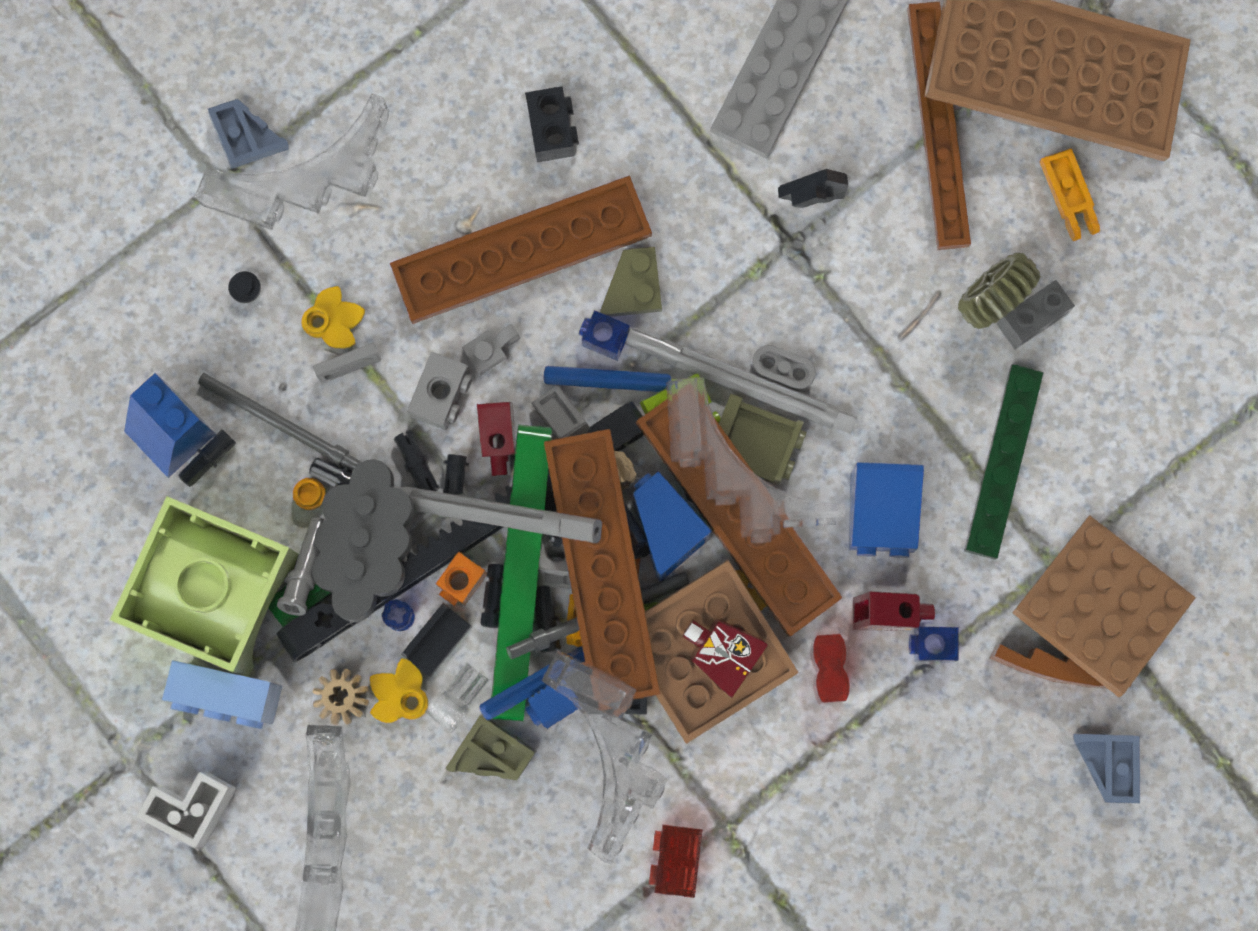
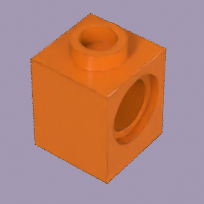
[436,552,487,606]

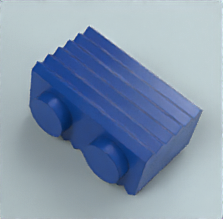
[525,678,581,729]

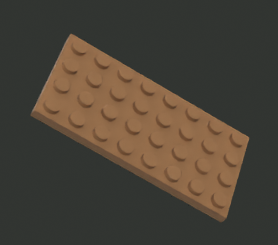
[924,0,1191,161]

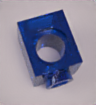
[579,310,630,361]
[908,627,959,663]

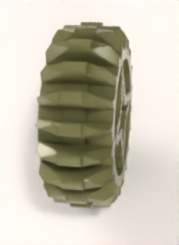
[958,252,1041,329]

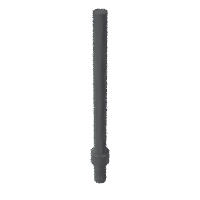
[198,373,361,471]
[506,572,689,660]

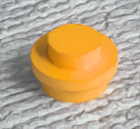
[293,478,326,510]

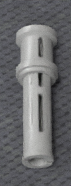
[277,517,324,616]

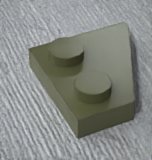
[600,247,662,318]
[445,714,537,780]

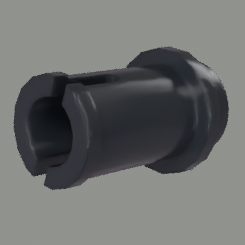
[443,454,469,496]

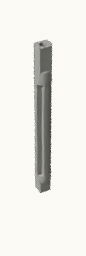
[625,328,857,434]
[394,486,602,543]

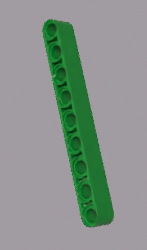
[491,424,552,722]

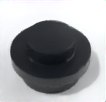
[228,271,261,303]

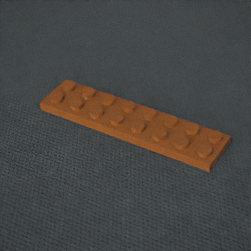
[390,175,652,324]
[635,383,843,637]
[544,429,660,707]

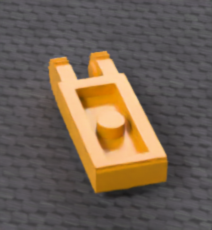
[1039,148,1100,242]

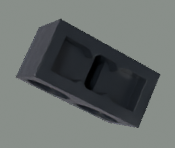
[525,86,579,163]

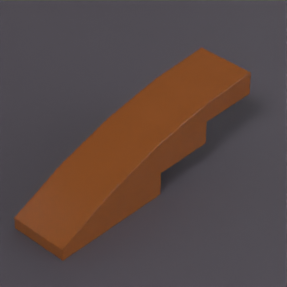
[989,644,1132,689]

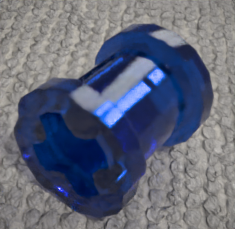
[382,599,415,632]

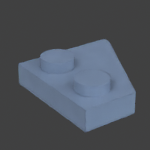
[208,99,289,169]
[1073,734,1140,804]

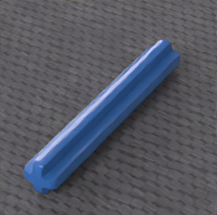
[543,366,671,392]
[479,646,586,720]

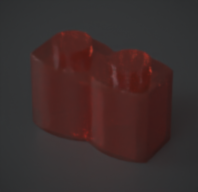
[810,634,850,705]

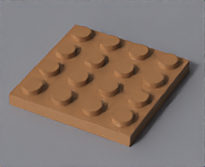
[1012,515,1196,698]
[645,559,799,744]

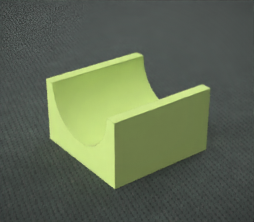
[110,496,299,677]

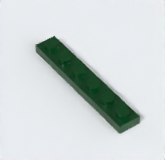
[964,364,1044,560]

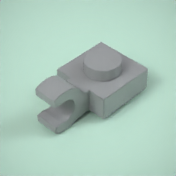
[462,324,521,376]

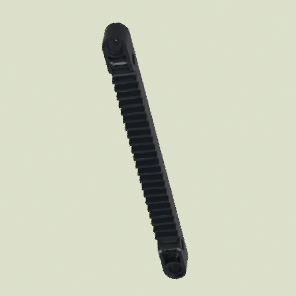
[276,401,644,662]

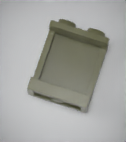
[719,393,807,486]

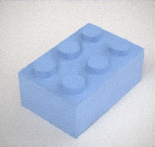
[162,660,282,729]

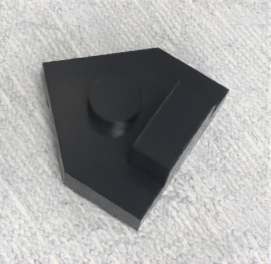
[778,169,848,208]

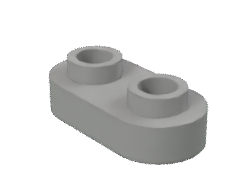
[752,345,816,391]

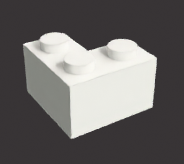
[137,772,236,849]

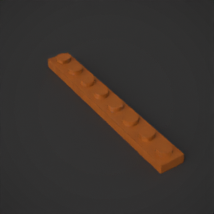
[907,1,971,250]

